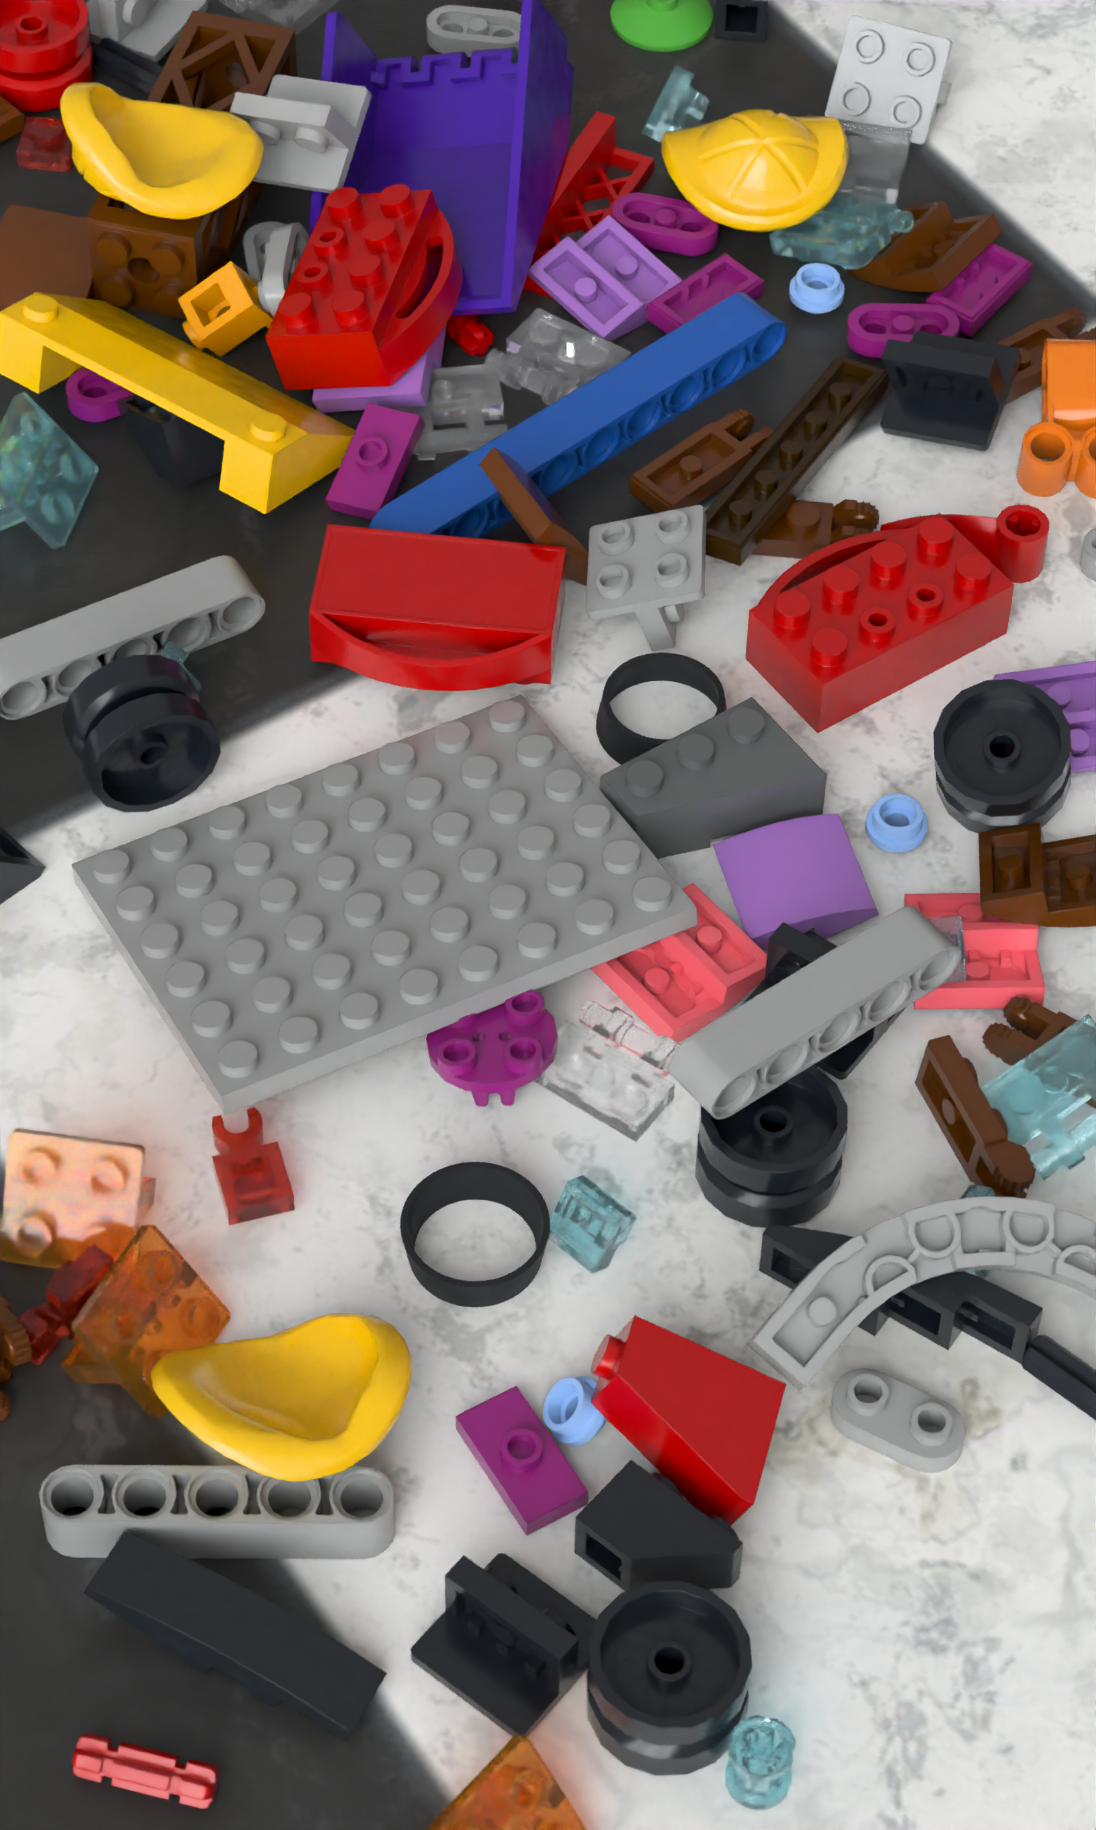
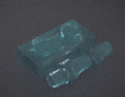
[769,195,914,269]
[980,1013,1096,1180]

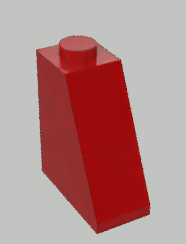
[591,1315,786,1526]

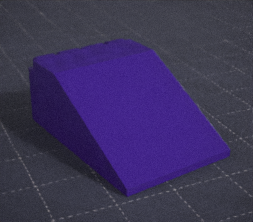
[308,0,574,316]

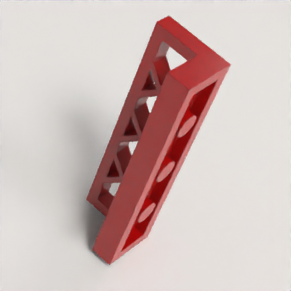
[523,111,654,299]

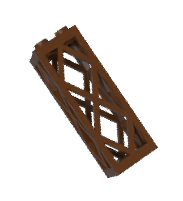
[86,10,298,320]

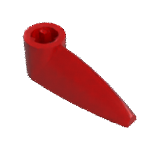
[880,504,1049,583]

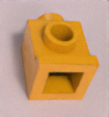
[177,261,274,358]

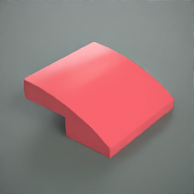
[591,883,767,1048]
[904,893,1045,1009]

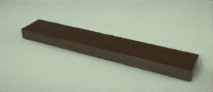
[705,356,889,566]

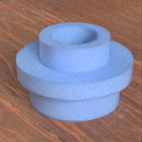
[789,263,845,314]
[865,793,928,852]
[543,1376,606,1447]

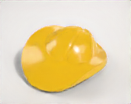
[60,82,264,219]
[661,109,849,232]
[151,1313,412,1482]

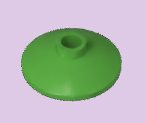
[610,0,713,52]

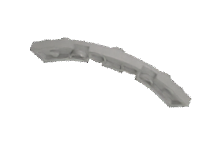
[747,1197,1096,1391]

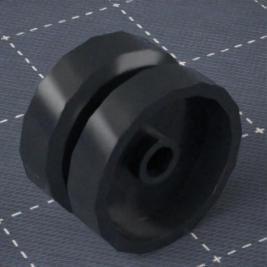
[62,654,221,813]
[933,679,1071,833]
[695,1065,847,1228]
[586,1581,752,1776]

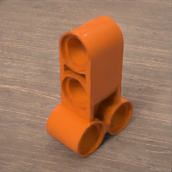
[1016,338,1096,499]

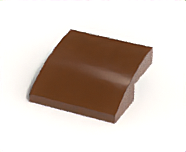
[844,201,1002,292]
[0,204,95,311]
[479,447,589,587]
[978,822,1096,928]

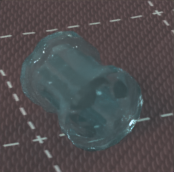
[725,1715,796,1810]

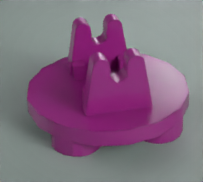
[426,989,559,1107]

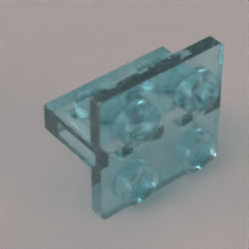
[0,392,99,550]

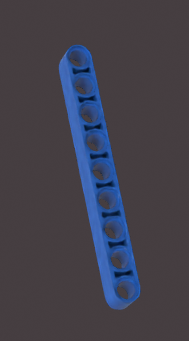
[369,292,787,539]

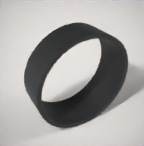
[596,652,727,765]
[400,1162,550,1307]

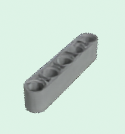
[0,555,266,720]
[668,906,961,1119]
[39,1465,395,1559]

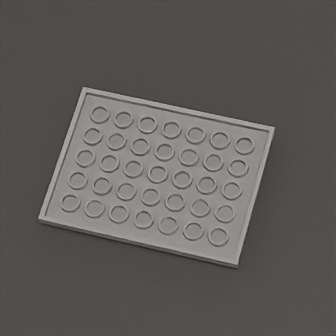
[71,695,697,1115]

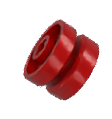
[0,0,95,112]

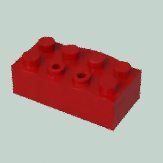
[265,184,463,390]
[745,513,1014,734]
[309,524,566,691]

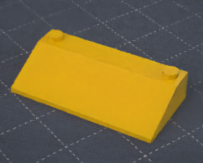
[0,292,356,514]

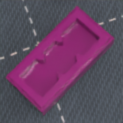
[926,243,1033,337]
[646,253,764,334]
[325,403,424,520]
[456,1386,588,1536]

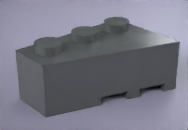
[600,697,827,859]

